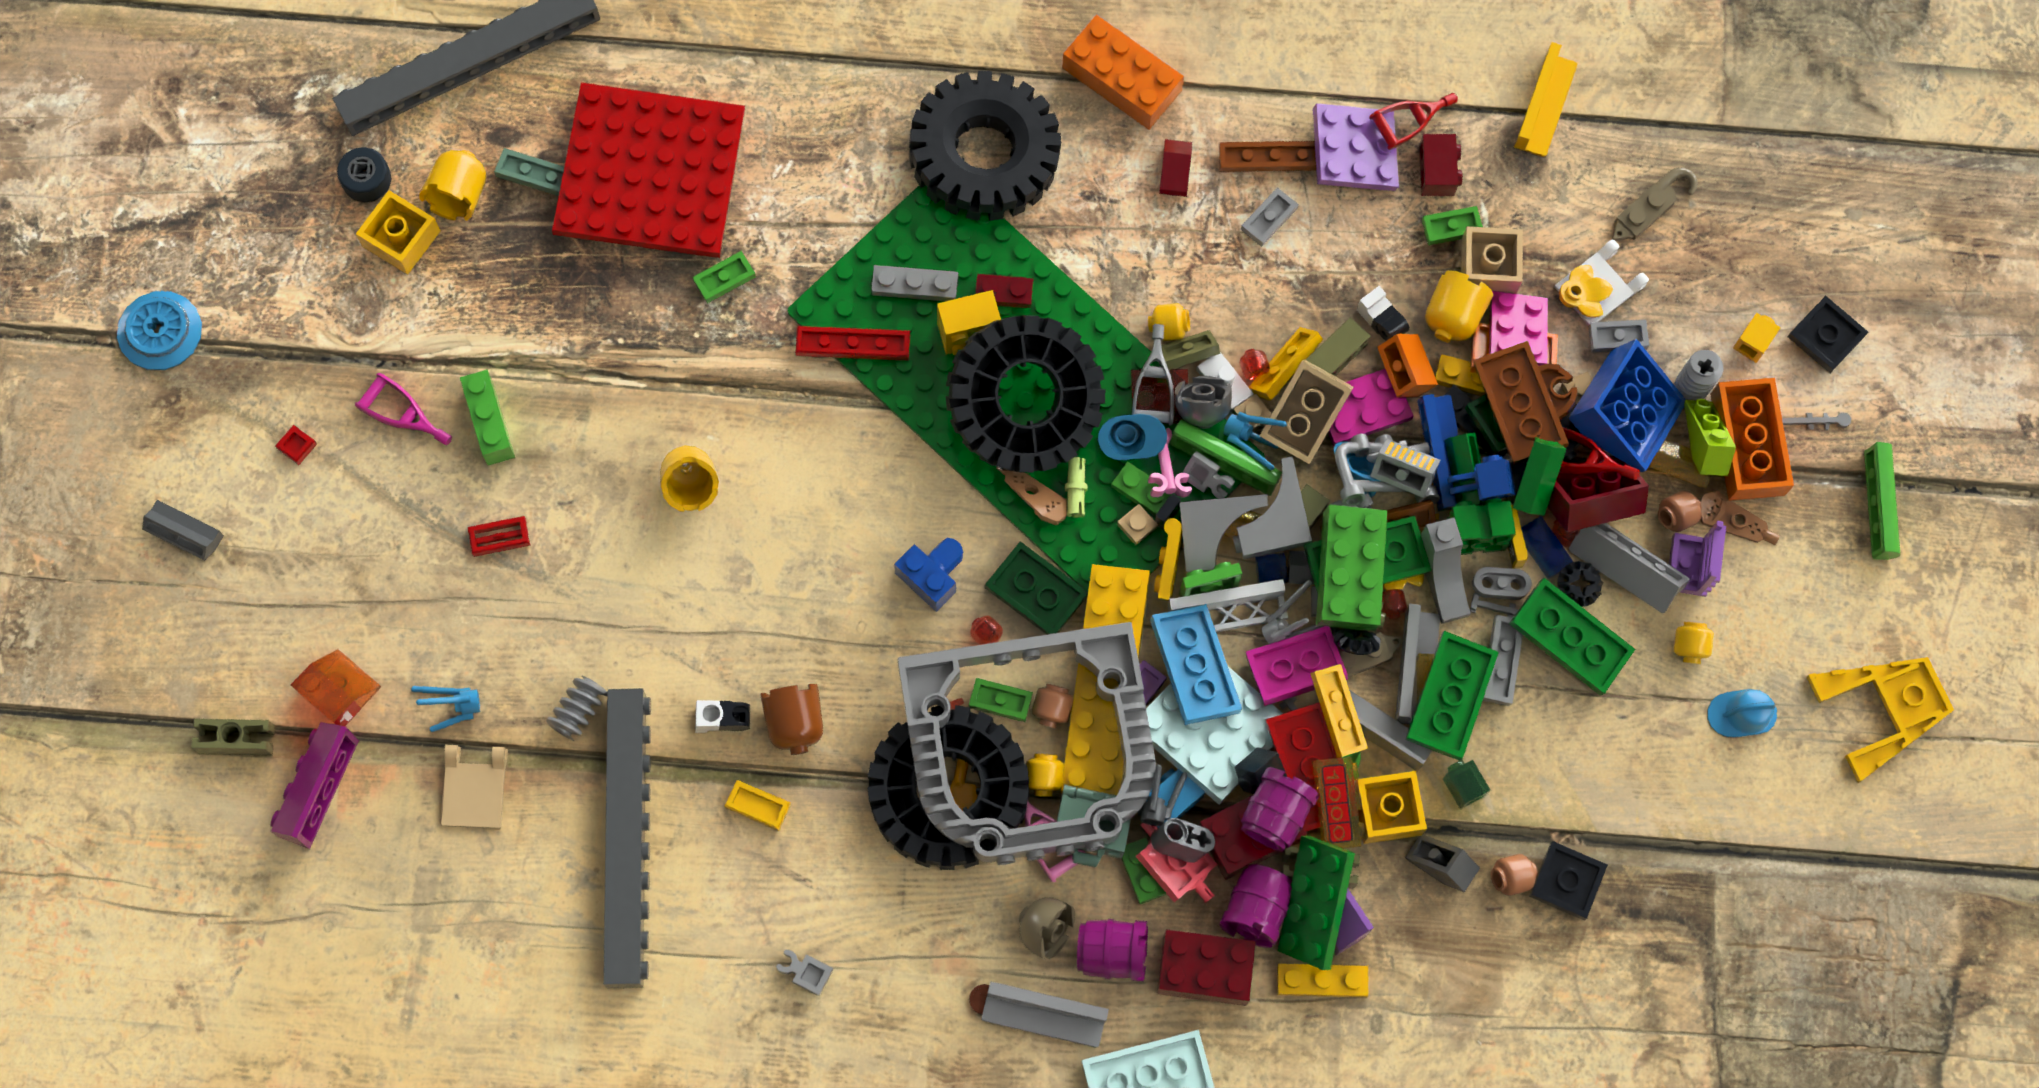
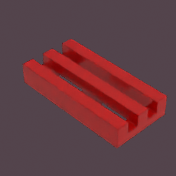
[468,516,531,557]

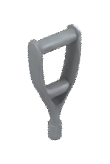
[1132,324,1174,425]

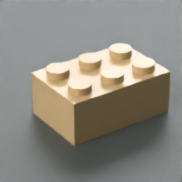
[1260,359,1354,464]

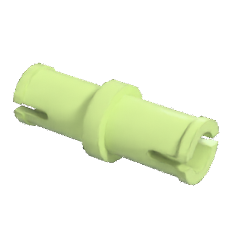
[1065,457,1088,517]

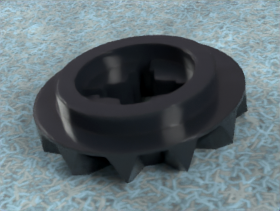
[1557,561,1604,607]
[1333,628,1381,655]

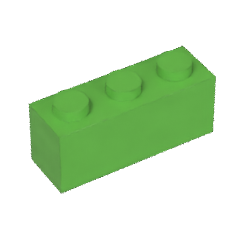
[460,370,515,466]

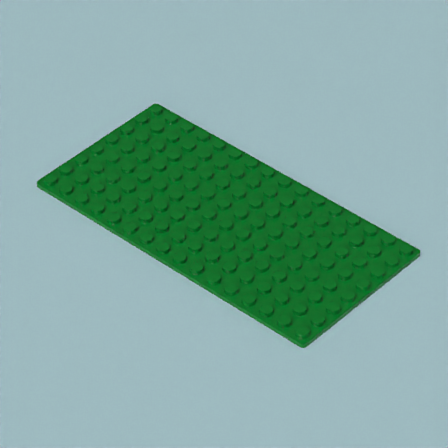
[788,186,1265,591]

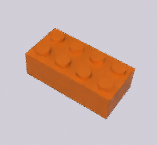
[1062,14,1184,130]
[1710,378,1794,501]

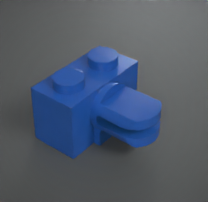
[1447,455,1517,501]
[894,538,963,612]

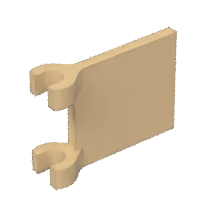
[441,745,508,828]

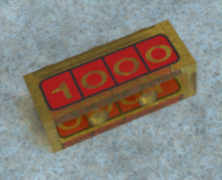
[1312,757,1365,848]

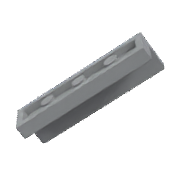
[1569,523,1690,613]
[1395,603,1440,724]
[1349,690,1432,772]
[982,982,1109,1048]

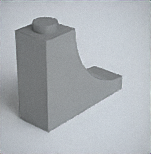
[1233,456,1312,559]
[1180,494,1269,572]
[1421,518,1471,624]

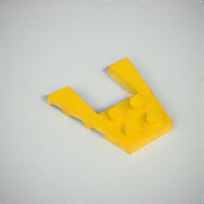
[1806,657,1954,783]

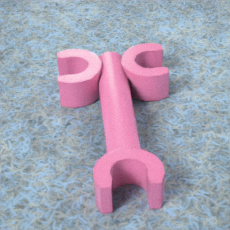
[1148,428,1192,497]

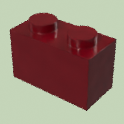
[1419,134,1463,196]

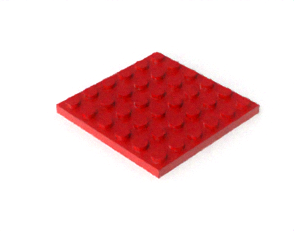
[552,82,745,258]

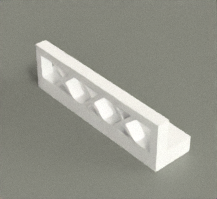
[1168,579,1288,632]

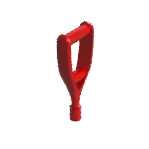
[1369,93,1458,150]
[1560,427,1640,480]

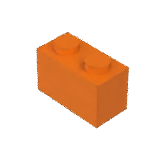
[1377,334,1438,398]

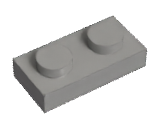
[1241,187,1299,247]
[1588,319,1650,353]

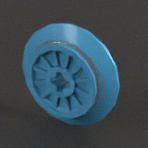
[117,291,202,370]

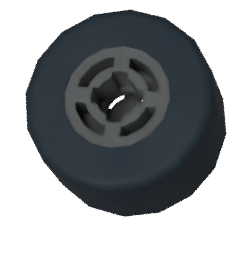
[337,147,392,203]

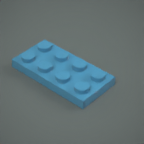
[1150,604,1242,725]

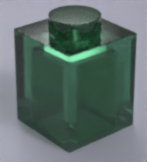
[1443,760,1491,810]

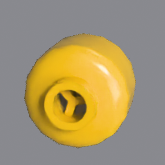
[1148,303,1190,341]
[1674,622,1714,664]
[1026,753,1064,796]

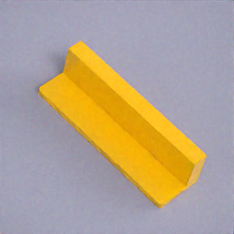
[1514,42,1578,157]

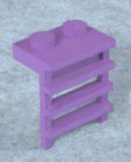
[1669,521,1726,597]

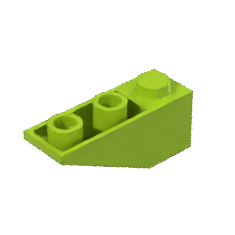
[1684,399,1736,476]

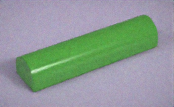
[1170,420,1283,496]
[1864,442,1901,560]

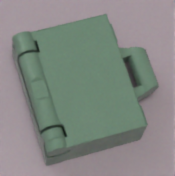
[1056,785,1131,867]

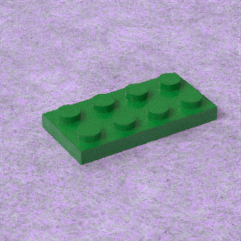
[1303,516,1432,594]
[1509,578,1636,696]
[1405,631,1499,761]
[1277,836,1355,970]

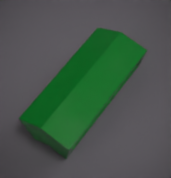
[1444,433,1484,506]
[1513,437,1567,515]

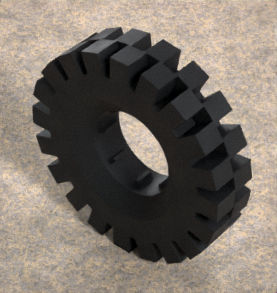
[909,71,1061,221]
[945,315,1106,472]
[867,705,1029,870]

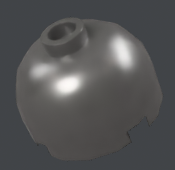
[1175,376,1232,429]

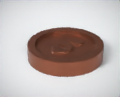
[969,984,989,1015]

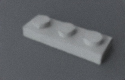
[871,265,958,301]
[1483,615,1523,706]

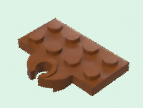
[1473,341,1577,465]

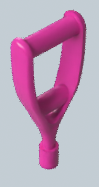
[355,373,452,446]

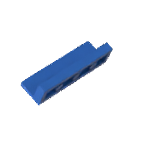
[1417,394,1459,512]

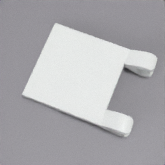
[1554,240,1649,326]

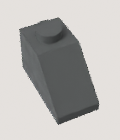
[1405,835,1480,892]

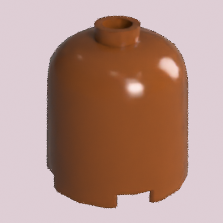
[760,684,823,755]

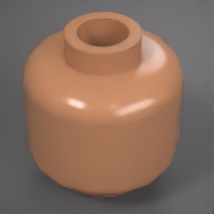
[1658,491,1702,532]
[1032,683,1073,728]
[1491,854,1538,896]

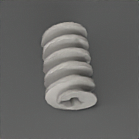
[1675,350,1723,400]
[546,676,608,741]

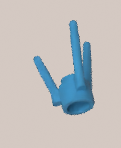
[1223,412,1287,470]
[411,686,480,732]

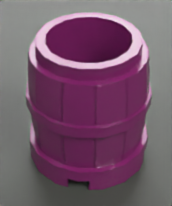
[1241,767,1319,852]
[1219,864,1292,948]
[1077,919,1148,982]

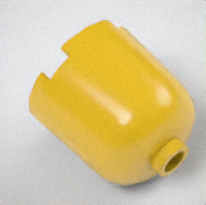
[419,150,486,221]
[1425,270,1494,343]
[660,445,719,512]

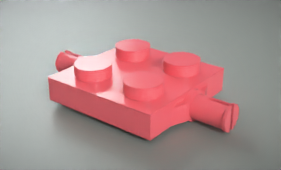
[1135,823,1218,903]

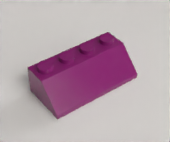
[270,722,359,849]

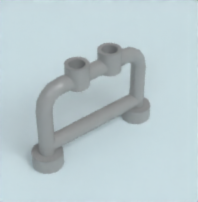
[1335,434,1440,506]

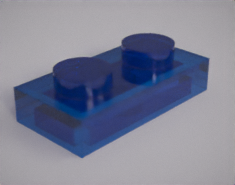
[1521,516,1574,580]

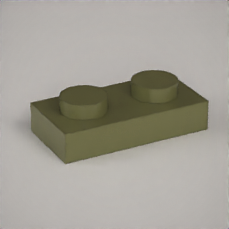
[1161,330,1220,370]

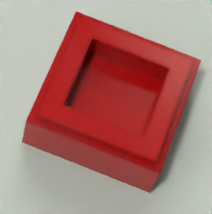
[275,425,317,465]

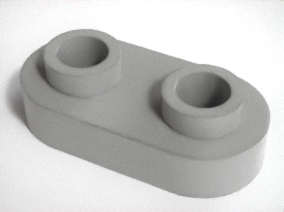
[1472,567,1532,600]

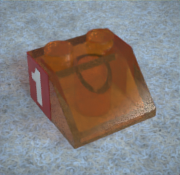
[291,649,381,727]

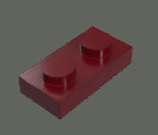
[976,274,1033,308]

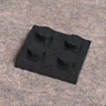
[1787,296,1869,373]
[1529,841,1608,921]

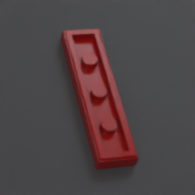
[795,326,910,361]

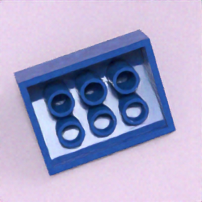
[1569,339,1686,472]

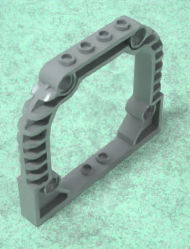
[898,622,1156,865]

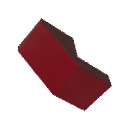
[1159,139,1192,197]

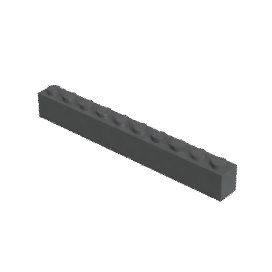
[333,0,601,136]
[604,688,651,989]

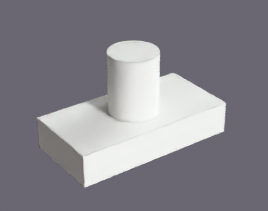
[1196,352,1254,413]

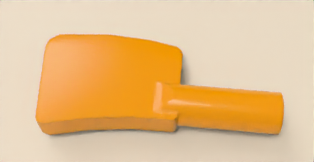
[950,759,977,811]

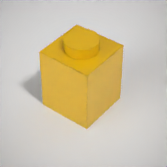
[1733,313,1781,363]

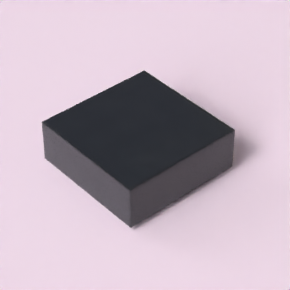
[1155,494,1181,531]

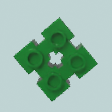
[1447,498,1516,555]

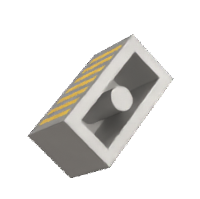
[1370,439,1441,498]

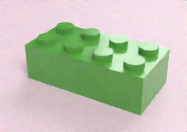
[1316,505,1387,631]

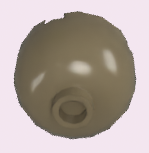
[1019,897,1076,959]

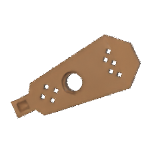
[996,467,1067,525]
[1700,491,1780,545]

